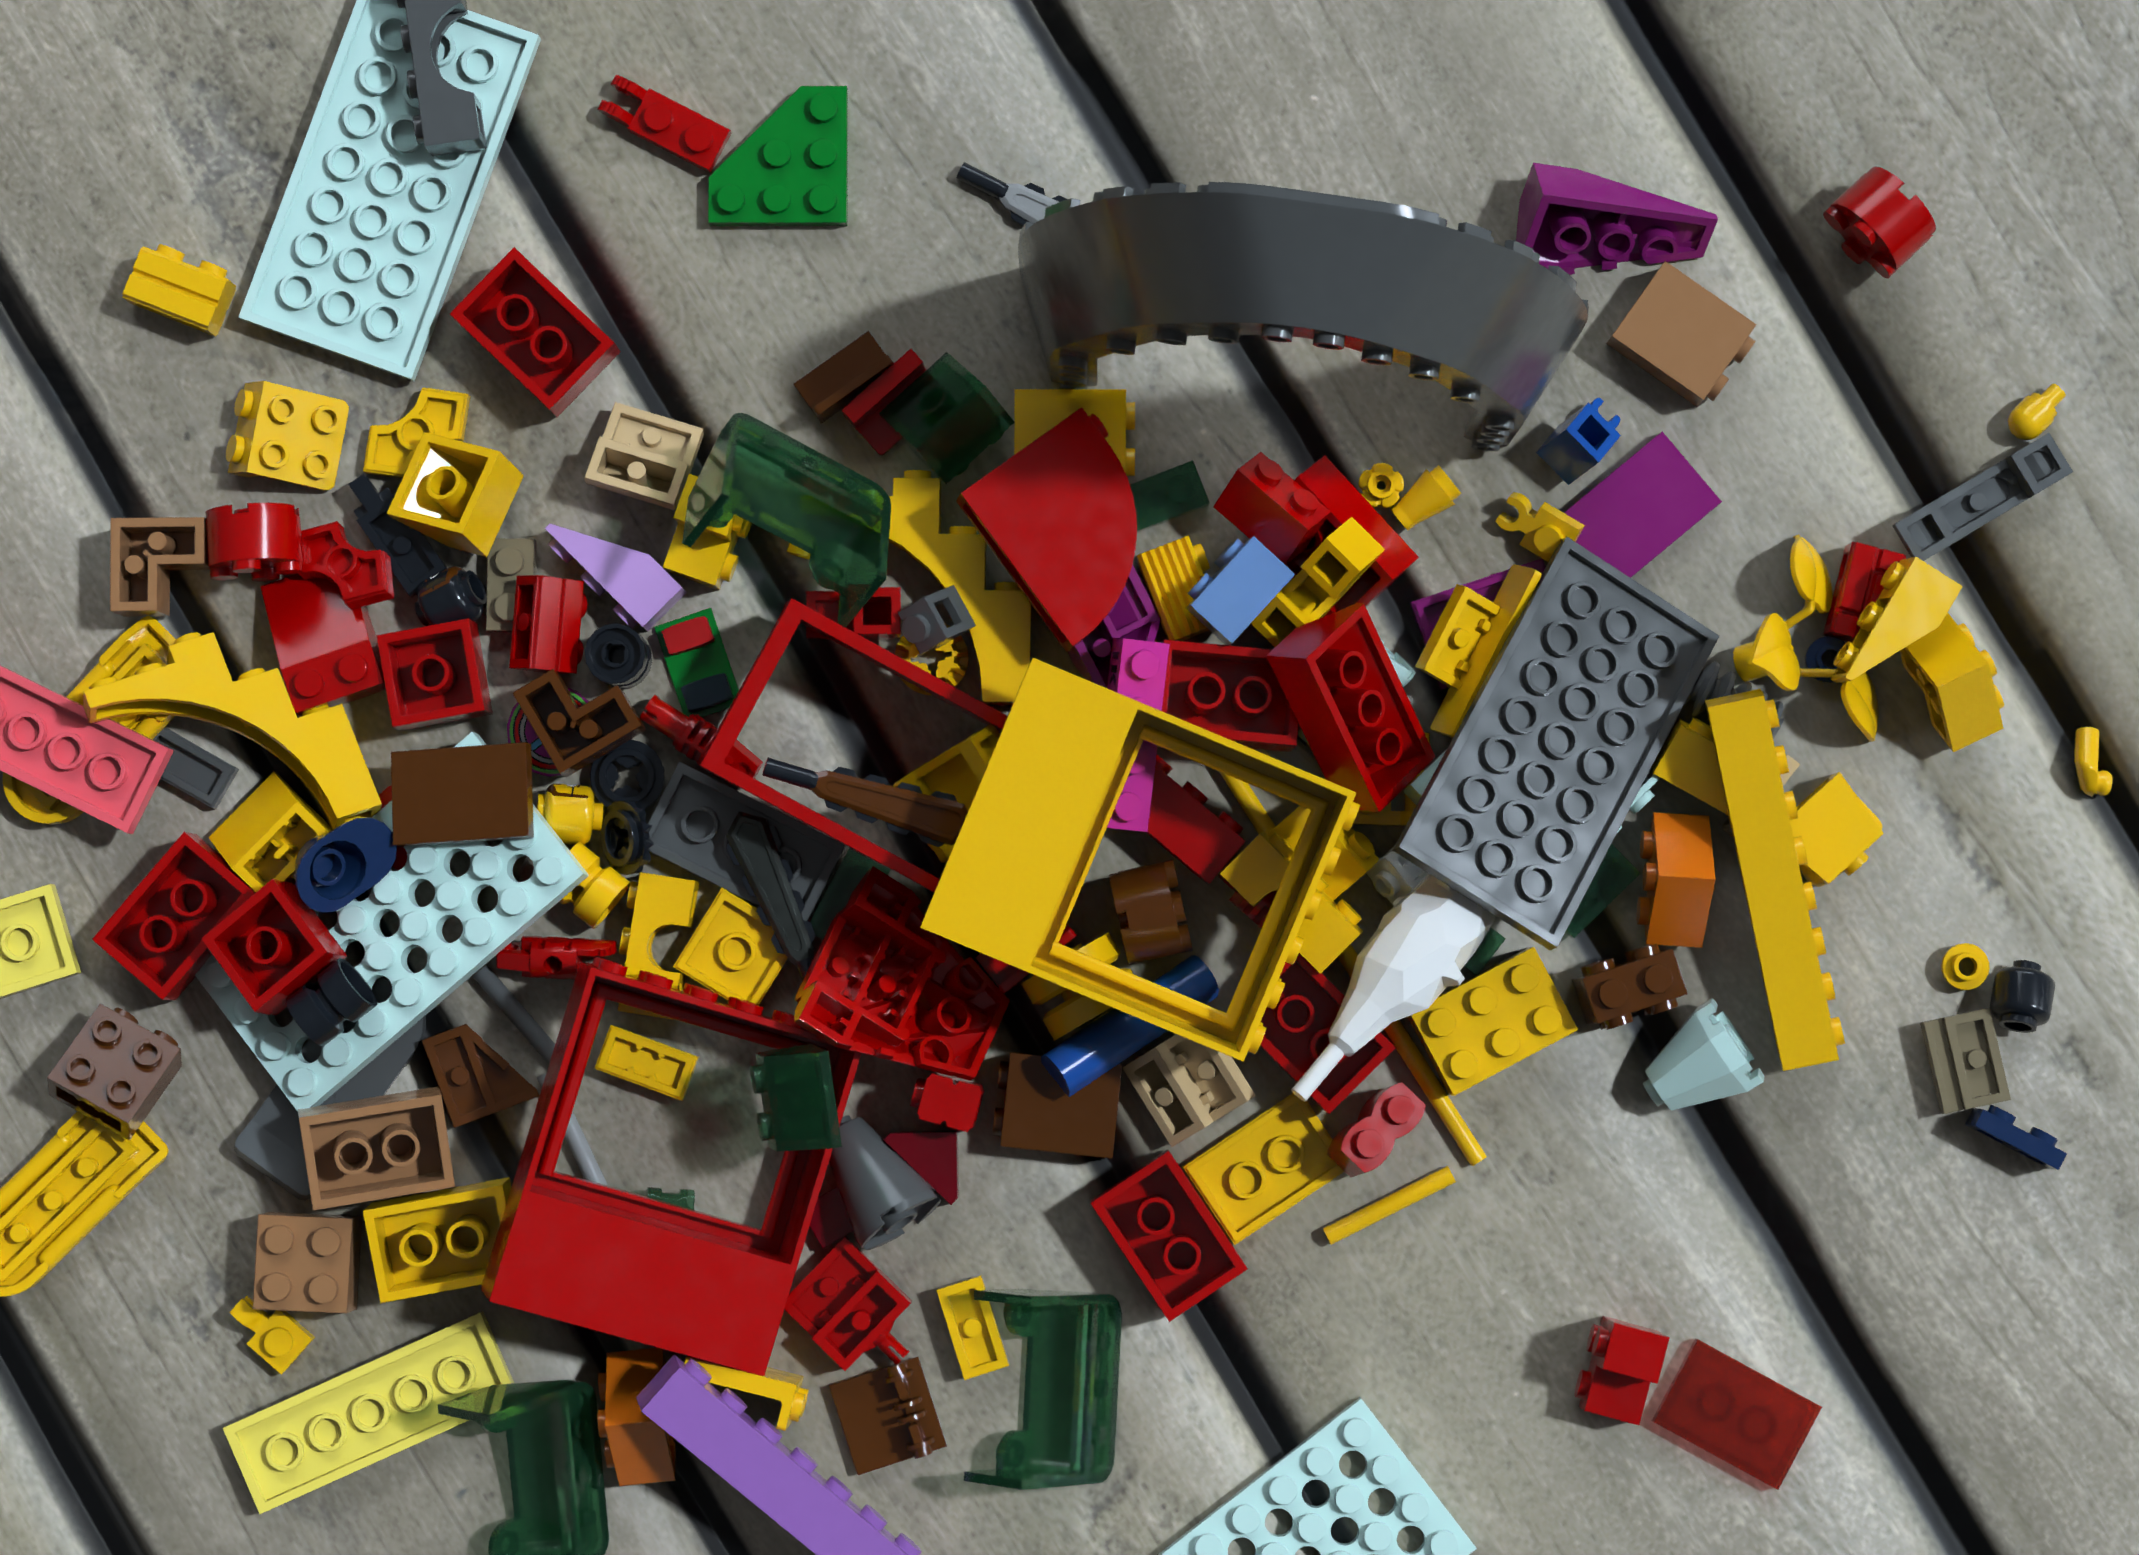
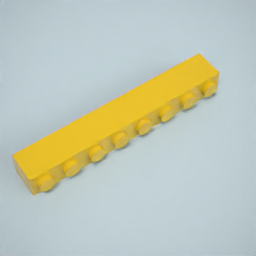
[1705,689,1845,1071]

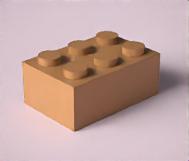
[298,1087,455,1211]

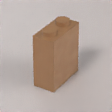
[1606,261,1757,407]

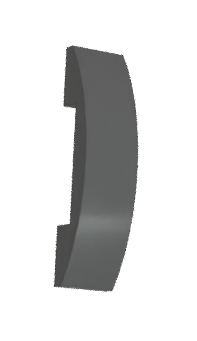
[1892,433,2073,561]

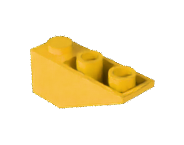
[1831,557,1963,683]

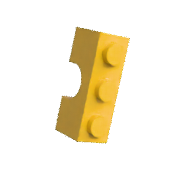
[1251,517,1385,647]
[1220,832,1363,974]
[618,872,700,1020]

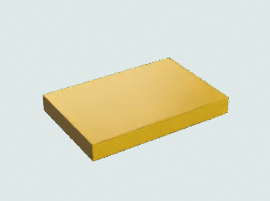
[1182,1093,1344,1245]

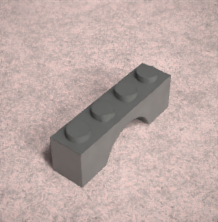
[397,0,487,156]

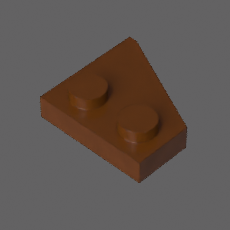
[422,1024,539,1128]

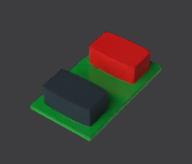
[654,608,739,717]

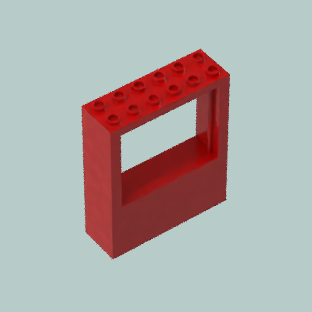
[481,957,862,1376]

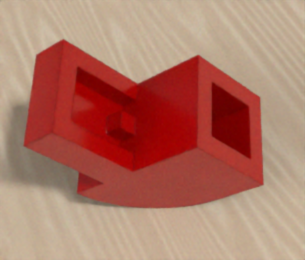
[806,587,901,641]

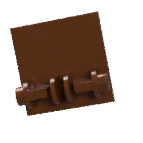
[829,1357,947,1475]

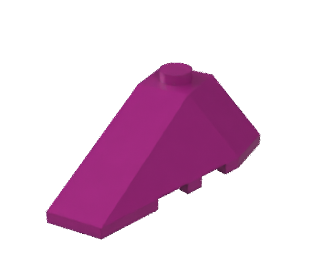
[1516,163,1718,275]

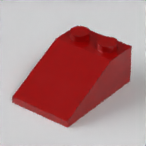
[261,574,386,716]

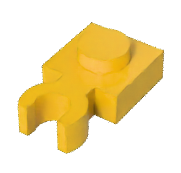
[1495,492,1585,562]

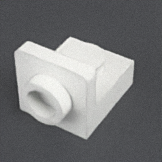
[1366,847,1429,903]

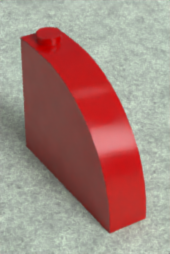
[956,407,1137,652]

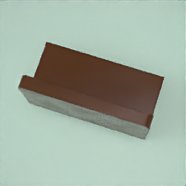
[794,331,894,424]

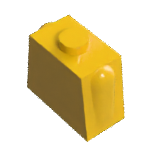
[1790,772,1884,887]

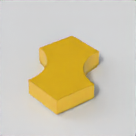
[363,387,471,479]

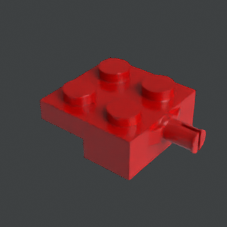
[784,1236,912,1371]

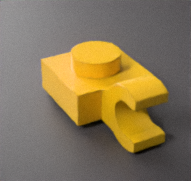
[229,1296,315,1375]

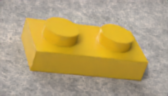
[936,1275,1009,1380]

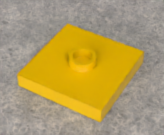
[673,888,787,1005]

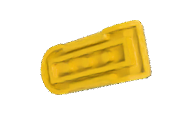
[2,616,176,825]
[0,1111,169,1297]

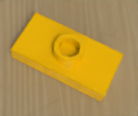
[594,1025,699,1101]

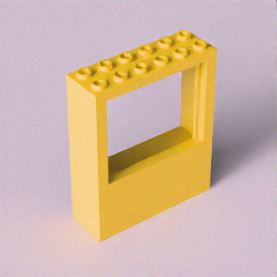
[920,657,1360,1062]

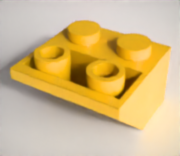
[208,771,333,892]

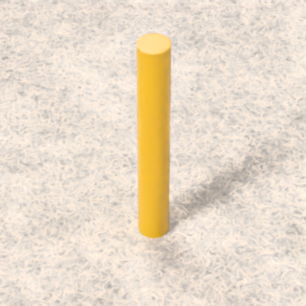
[1322,1166,1456,1245]

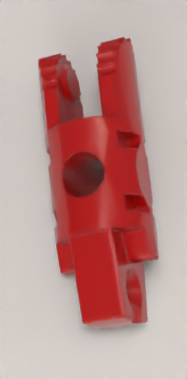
[496,936,617,980]

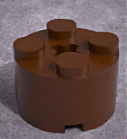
[1109,859,1193,964]

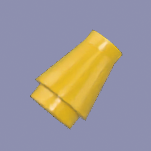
[1391,465,1462,531]

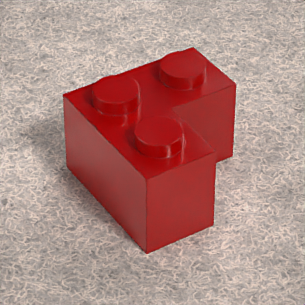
[1574,1316,1670,1426]

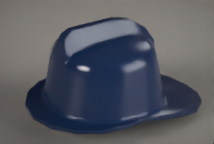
[293,817,397,913]

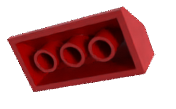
[1266,603,1435,813]

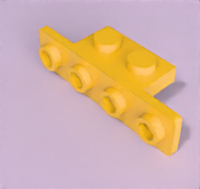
[1415,564,1542,738]

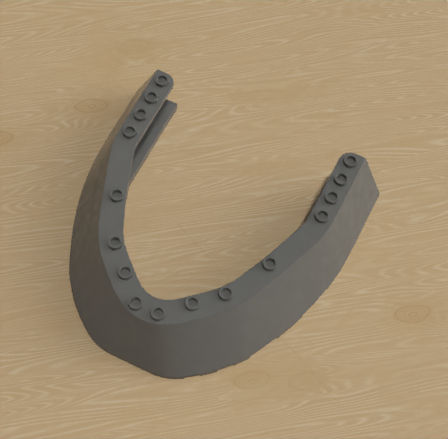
[1018,182,1589,451]

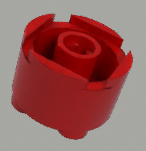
[1823,166,1936,278]
[205,503,303,582]

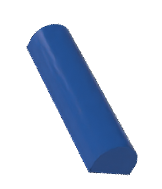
[1041,955,1219,1097]

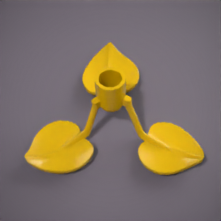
[1733,534,1879,742]

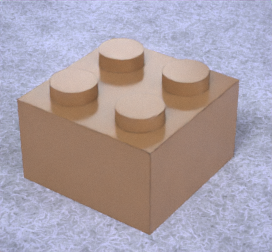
[253,1212,362,1313]

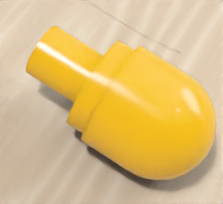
[2008,384,2066,440]

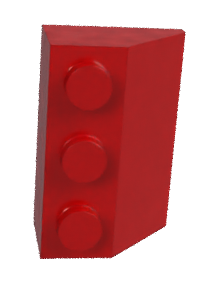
[1286,455,1419,616]

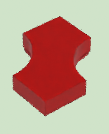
[298,521,394,610]

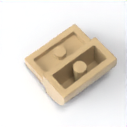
[585,402,704,511]
[1122,1034,1256,1147]

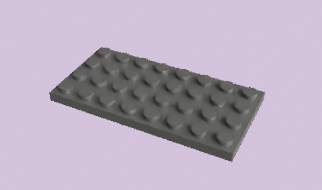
[1392,536,1719,950]

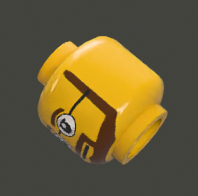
[537,784,603,845]

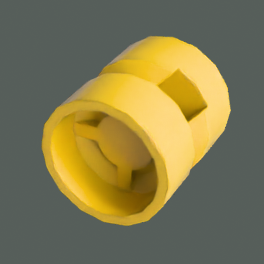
[559,842,631,929]

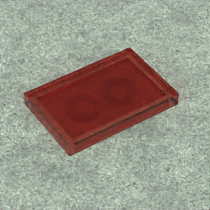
[1651,1338,1822,1490]

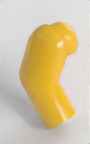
[2074,727,2112,797]

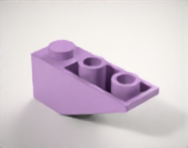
[545,524,687,631]

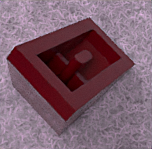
[884,1131,959,1205]

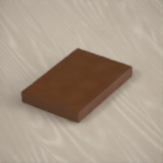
[391,742,534,847]

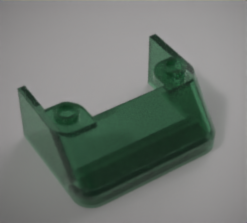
[682,413,891,627]
[964,1289,1122,1490]
[438,1379,609,1555]

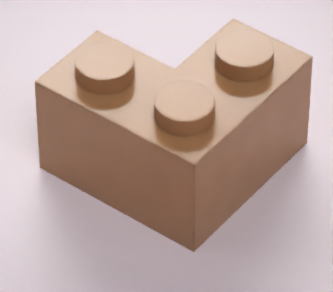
[110,517,209,617]

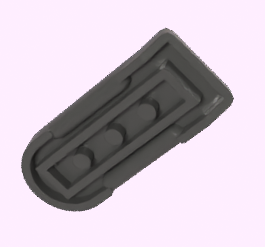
[234,978,426,1201]

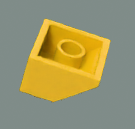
[386,432,524,557]

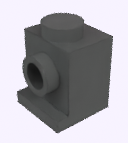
[898,585,976,654]

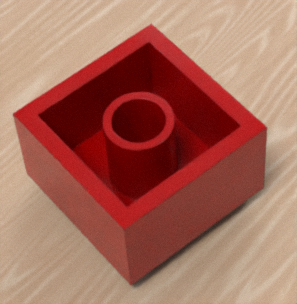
[376,618,493,731]
[201,879,347,1015]

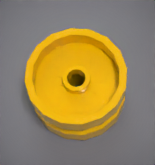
[1021,932,1133,1041]

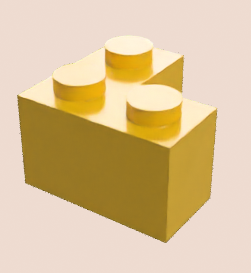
[663,473,754,590]
[1900,613,2004,752]

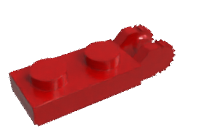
[597,75,732,173]

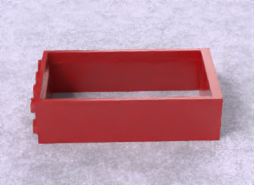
[698,598,1008,892]

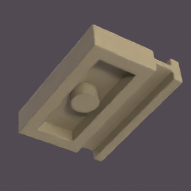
[1920,1008,2011,1114]

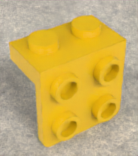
[226,381,349,490]

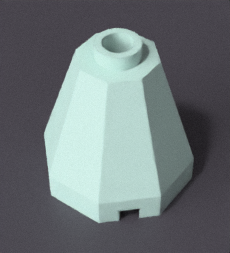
[1643,998,1764,1111]

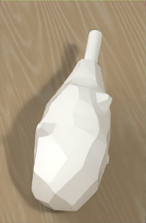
[1291,874,1495,1102]

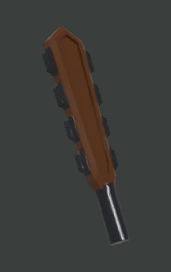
[762,757,968,847]

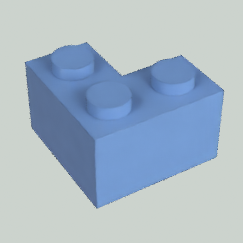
[1186,536,1295,645]

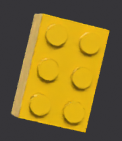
[1407,947,1578,1096]
[363,1177,511,1303]

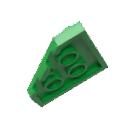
[708,86,848,226]

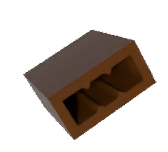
[993,1052,1122,1158]

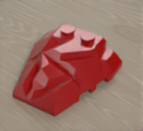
[794,866,1010,1081]

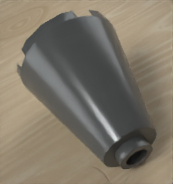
[829,1115,941,1250]

